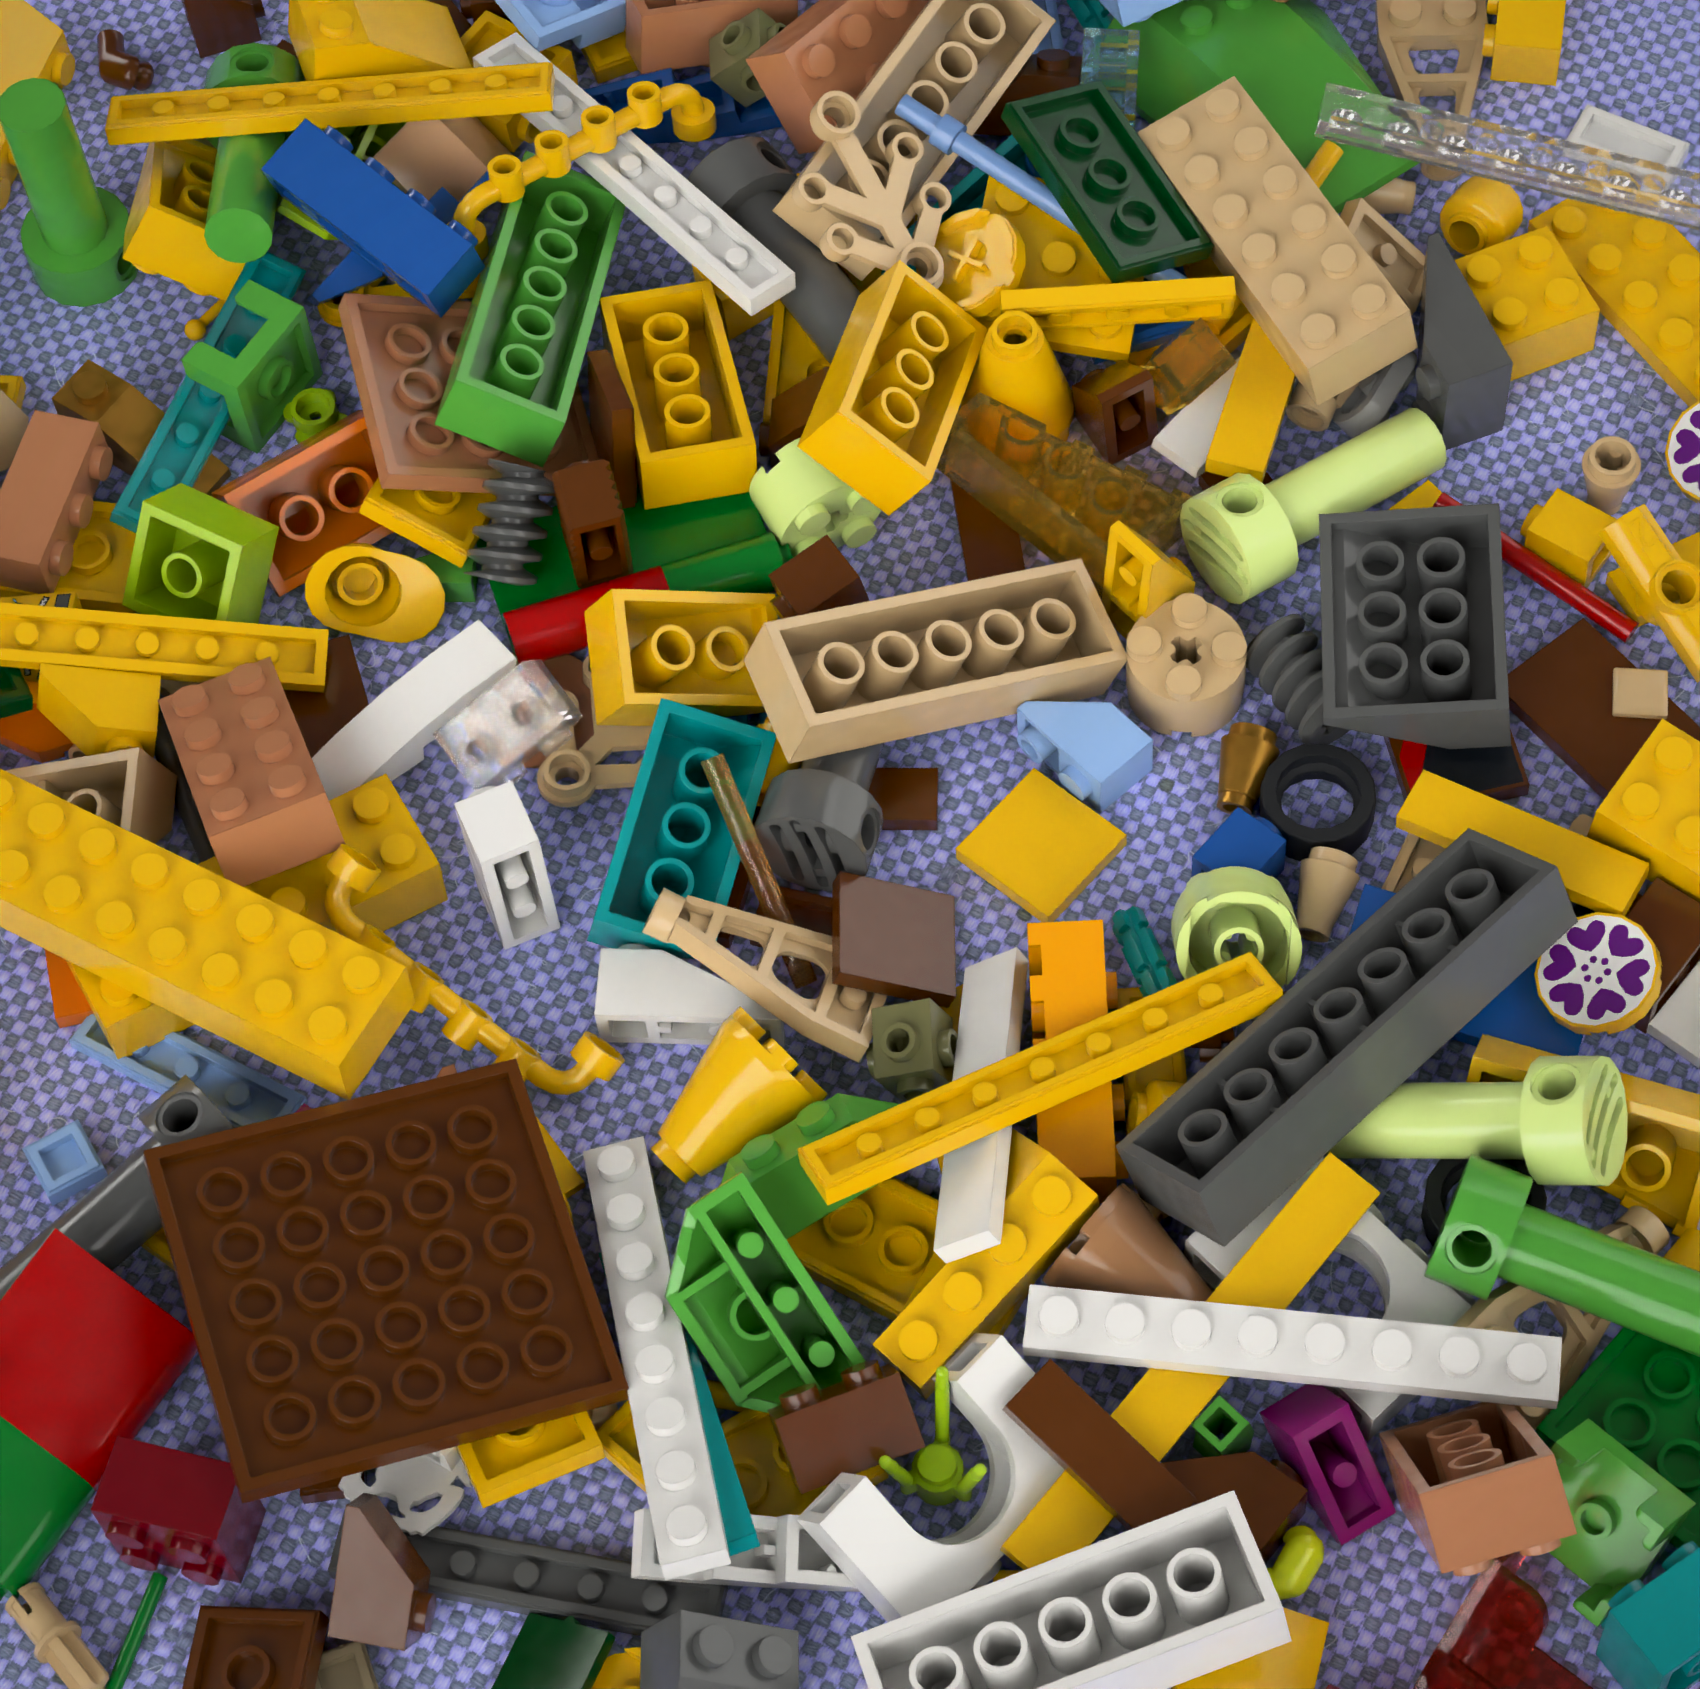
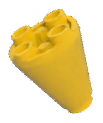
[961,311,1074,460]
[650,1006,828,1184]

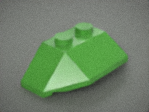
[721,1093,899,1240]
[665,1171,865,1413]

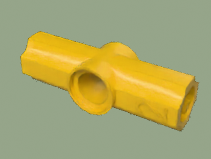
[1598,503,1700,683]

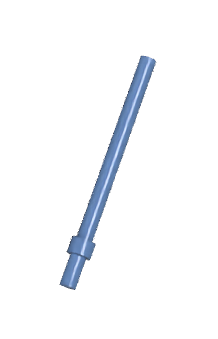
[895,94,1189,281]

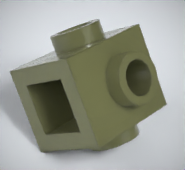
[709,8,786,108]
[866,998,958,1101]

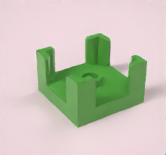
[182,279,323,454]
[1508,1418,1696,1627]

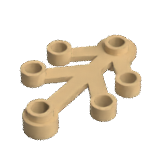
[792,91,952,289]
[537,655,652,808]

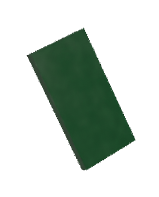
[1001,80,1214,283]

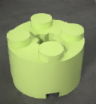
[749,437,881,557]
[1171,866,1302,987]

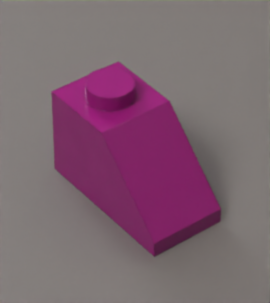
[1259,1384,1396,1546]

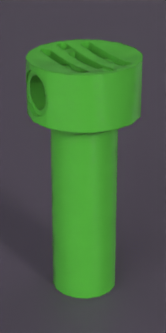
[204,43,306,263]
[0,78,138,307]
[1424,1154,1700,1357]

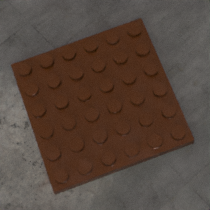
[143,1058,629,1504]

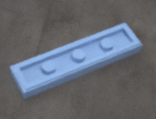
[69,1014,308,1128]

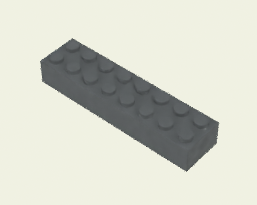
[1116,828,1578,1247]

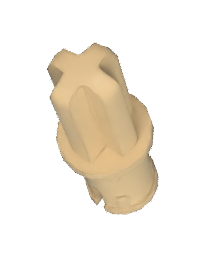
[5,1582,109,1689]

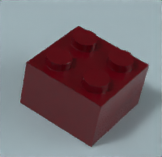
[90,1436,266,1586]

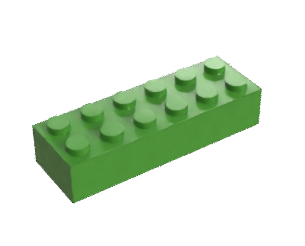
[434,151,626,467]

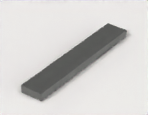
[328,1510,728,1636]

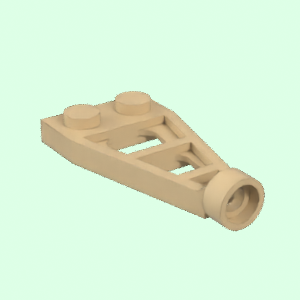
[1375,0,1488,181]
[1286,197,1426,431]
[642,888,887,1063]
[1453,1206,1670,1431]

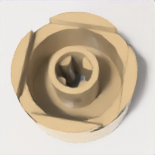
[1126,593,1247,737]

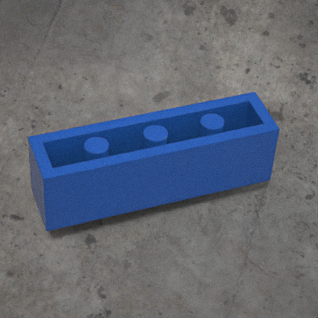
[261,118,485,318]

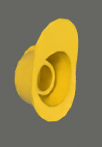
[305,543,445,643]

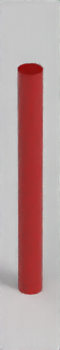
[1433,493,1639,643]

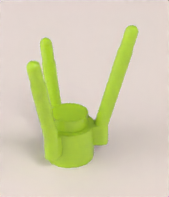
[879,1366,987,1506]

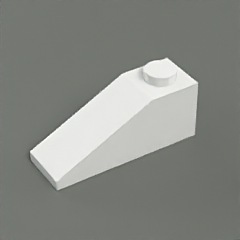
[594,944,785,1047]

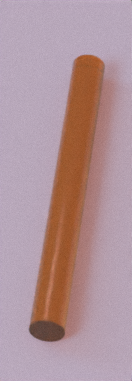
[700,753,818,989]

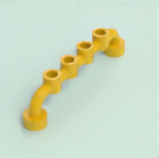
[447,81,717,260]
[325,844,625,1095]

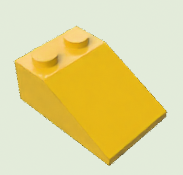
[288,0,472,81]
[122,139,246,301]
[584,589,778,726]

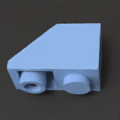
[1017,701,1153,813]

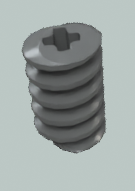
[464,458,555,586]
[1246,614,1350,744]

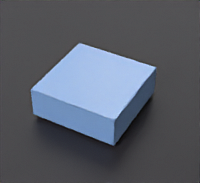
[22,1119,108,1206]

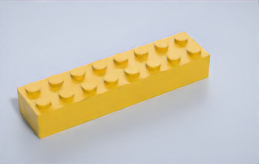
[0,769,416,1100]

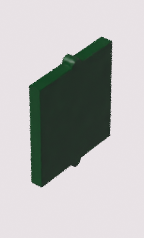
[491,1612,616,1689]

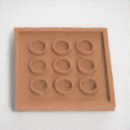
[338,293,599,496]

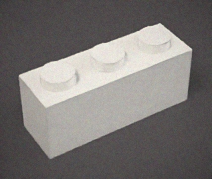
[454,781,561,950]

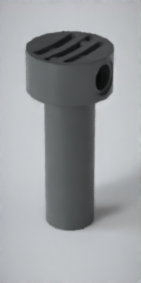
[687,136,861,365]
[750,743,884,891]
[0,1075,234,1298]

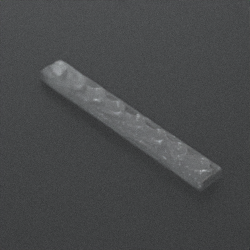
[1314,82,1700,231]

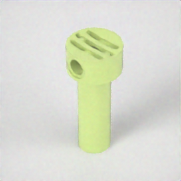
[1180,408,1447,605]
[1326,1056,1628,1186]

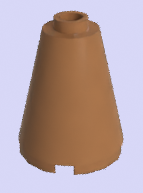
[1042,1183,1213,1302]

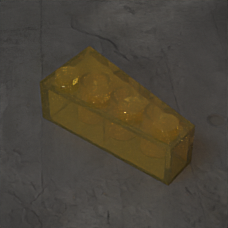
[937,392,1193,600]

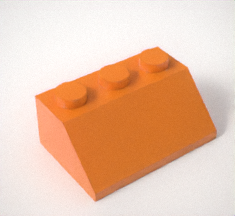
[211,410,393,597]

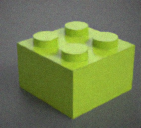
[122,483,279,624]

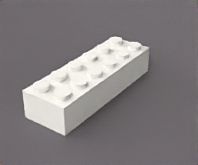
[851,1490,1292,1689]

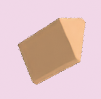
[373,117,514,201]

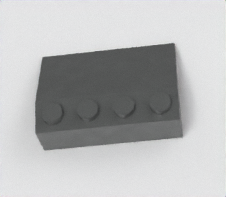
[1319,503,1511,749]

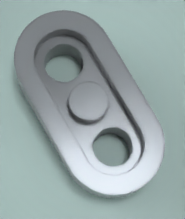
[1332,351,1417,438]

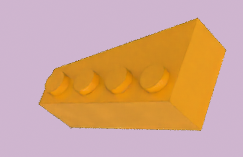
[1027,920,1129,1203]

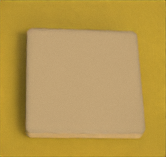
[1612,667,1668,720]

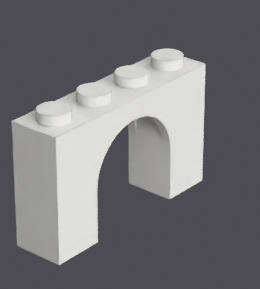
[1184,1157,1476,1442]
[796,1333,1065,1622]

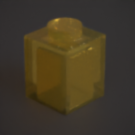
[1138,317,1237,416]

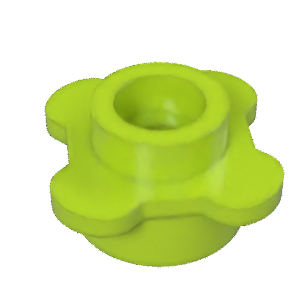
[283,388,347,444]

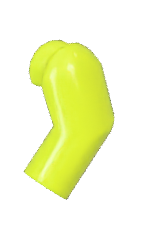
[1267,1525,1324,1600]

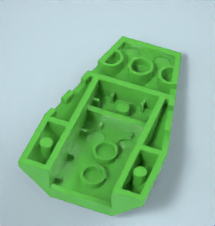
[1087,0,1423,214]

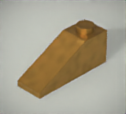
[52,359,231,496]

